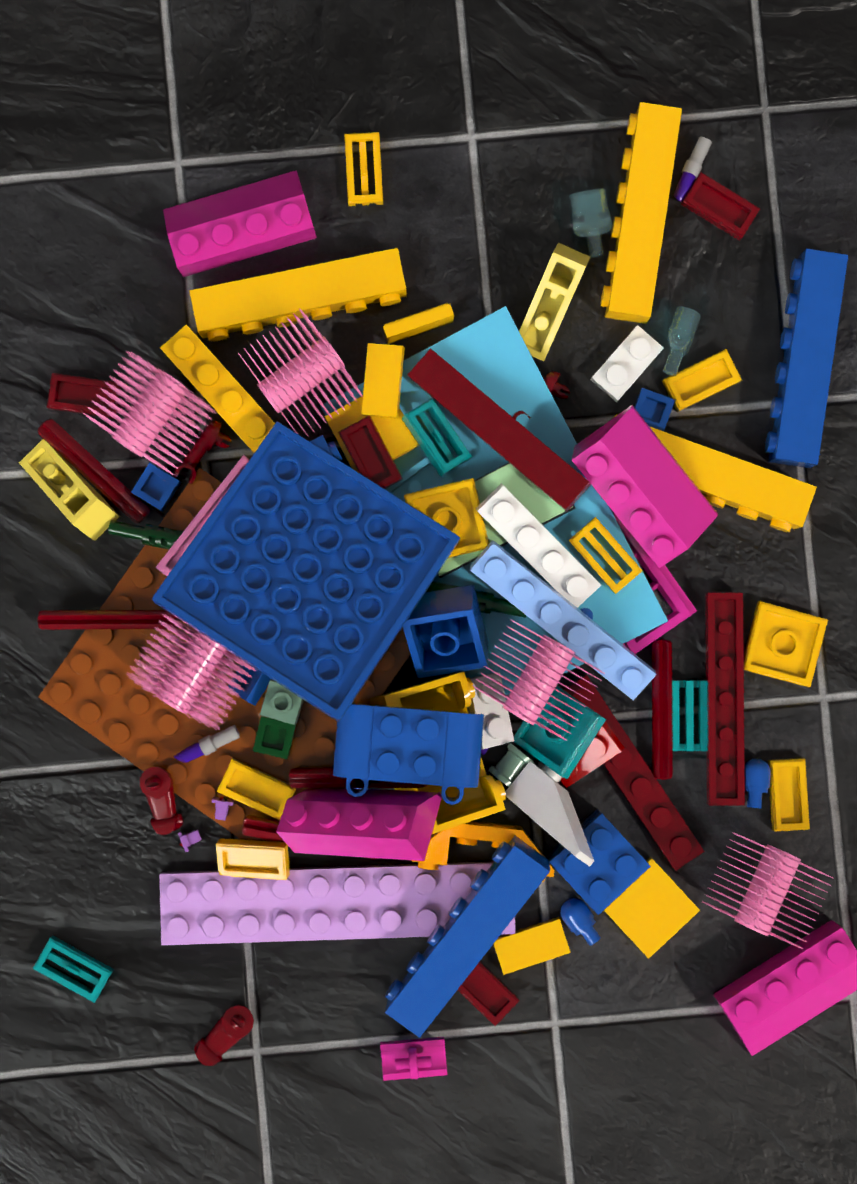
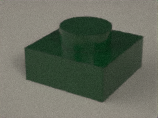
[253,716,297,759]

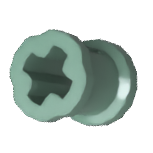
[488,743,535,787]

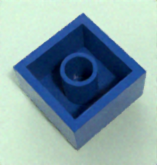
[403,585,489,678]
[546,809,651,915]

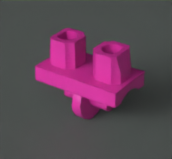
[380,1037,447,1081]

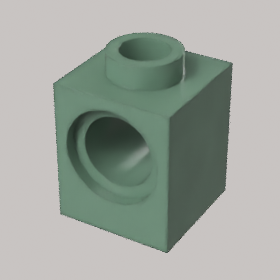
[260,679,304,725]

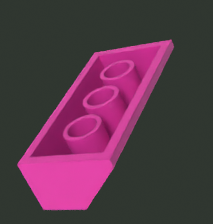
[163,170,317,277]
[572,405,718,568]
[276,788,442,861]
[713,920,857,1056]

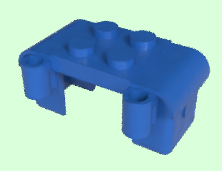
[333,704,484,805]

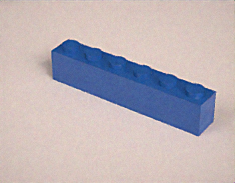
[765,249,848,468]
[385,836,550,1038]

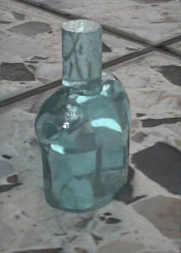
[570,189,612,257]
[663,306,701,376]

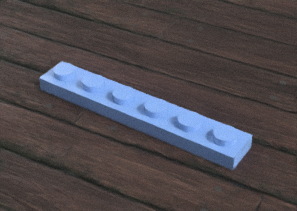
[470,540,657,700]

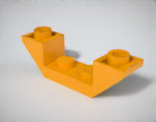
[411,821,555,882]

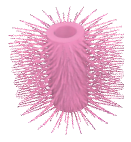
[238,308,363,436]
[83,351,216,475]
[127,614,256,730]
[472,619,605,740]
[702,832,834,949]

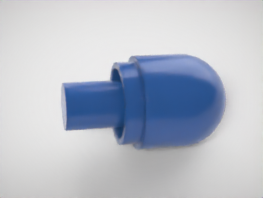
[745,758,771,808]
[560,898,601,946]

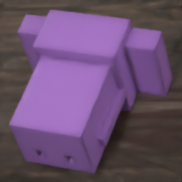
[211,796,234,821]
[178,830,202,852]

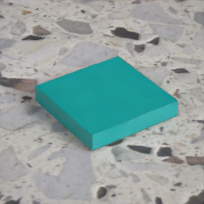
[514,686,606,779]

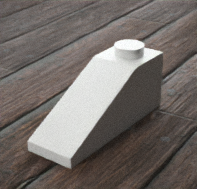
[505,761,594,866]

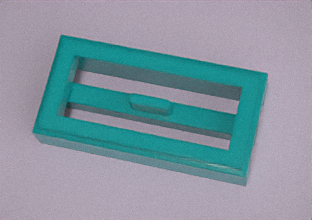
[401,398,472,477]
[672,680,708,751]
[33,935,114,1003]

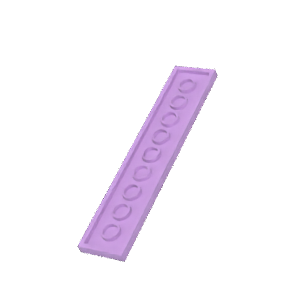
[159,862,515,945]

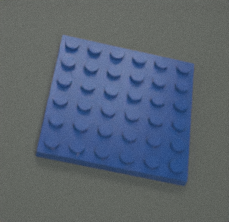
[152,422,460,722]

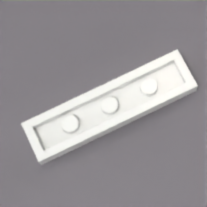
[476,483,601,608]

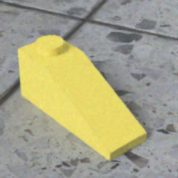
[519,243,590,361]
[19,439,120,541]

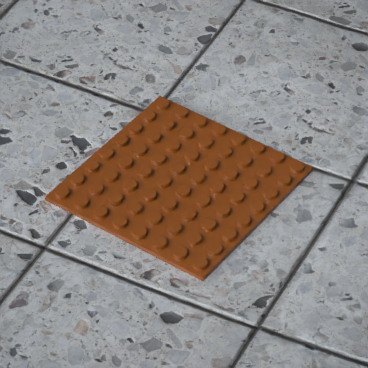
[38,468,410,842]

